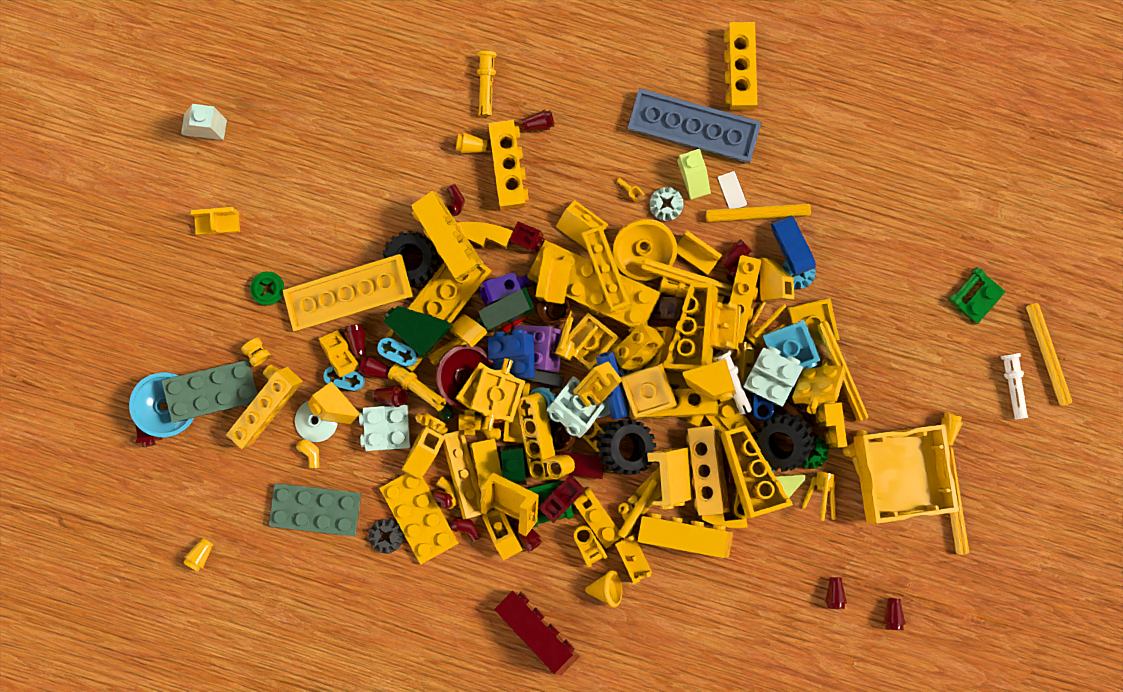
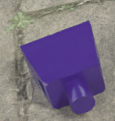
[479,272,531,307]

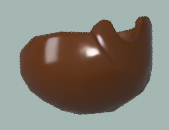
[536,298,571,326]
[549,419,576,452]

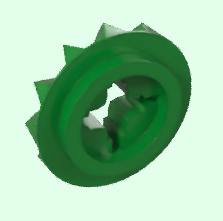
[250,271,285,306]
[801,434,829,469]

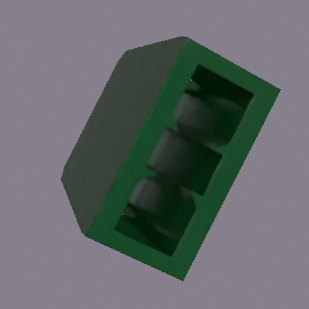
[501,444,527,486]

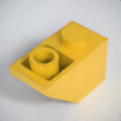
[759,258,794,302]
[401,427,445,480]

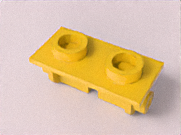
[732,342,754,386]

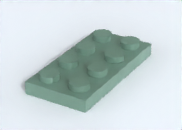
[161,360,257,423]
[269,483,362,536]

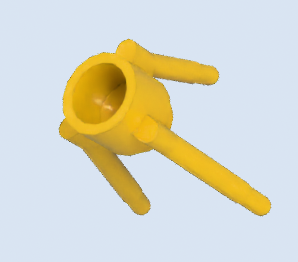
[744,301,786,347]
[554,311,598,361]
[802,472,836,521]

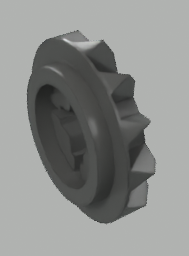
[368,519,403,554]

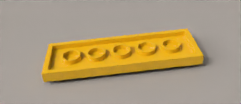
[527,240,661,329]
[283,254,413,332]
[383,262,492,372]

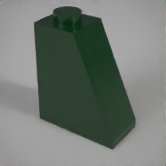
[477,287,535,333]
[383,306,453,358]

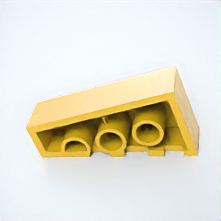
[411,191,484,279]
[663,283,718,373]
[638,512,733,558]

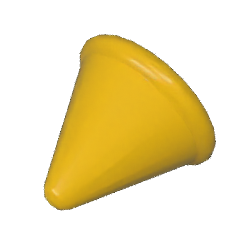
[585,570,622,608]

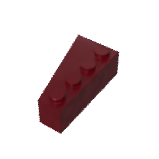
[494,591,580,675]

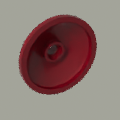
[435,344,494,409]

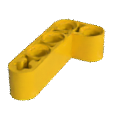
[517,393,575,480]

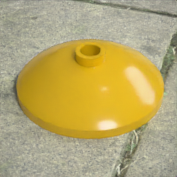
[613,219,677,281]

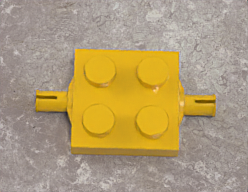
[470,358,525,432]
[792,358,846,414]

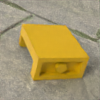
[647,447,693,509]
[480,473,539,536]

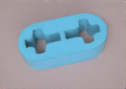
[378,338,418,367]
[323,366,365,391]

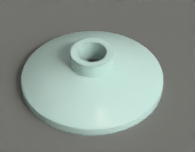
[295,401,338,442]

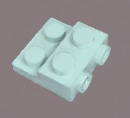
[743,346,803,407]
[546,376,607,438]
[359,405,411,451]

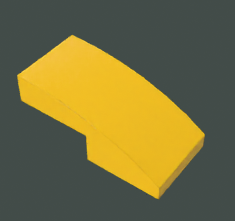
[449,314,487,348]
[319,330,359,378]
[700,513,747,528]

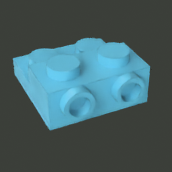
[763,320,820,369]

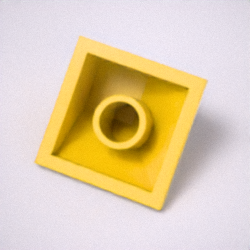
[682,359,736,401]

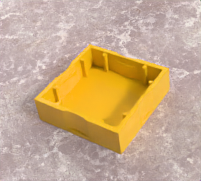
[853,424,959,524]

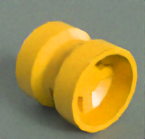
[241,337,271,367]

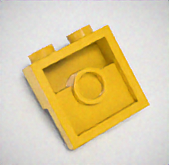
[567,313,622,371]
[813,401,847,448]

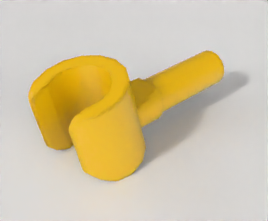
[617,178,644,202]

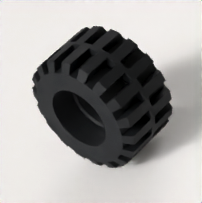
[382,231,439,287]
[754,413,814,472]
[596,420,657,475]

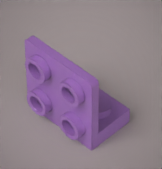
[514,325,562,373]

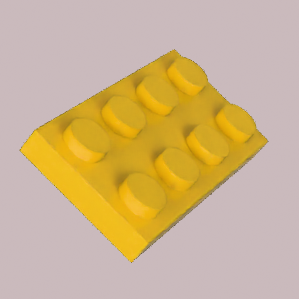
[380,473,459,565]

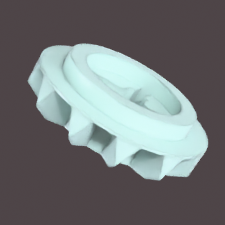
[650,187,683,221]

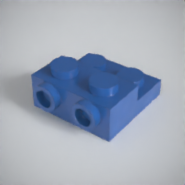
[488,330,535,379]

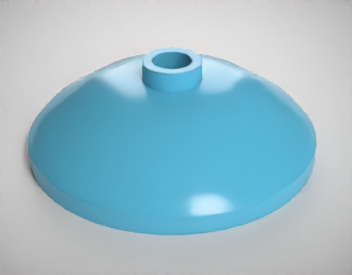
[129,372,194,438]

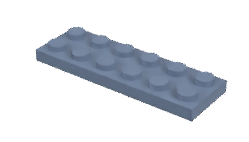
[627,88,761,164]

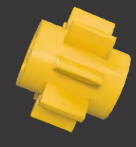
[459,409,481,435]

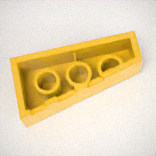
[720,426,793,518]

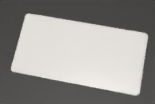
[718,171,747,209]

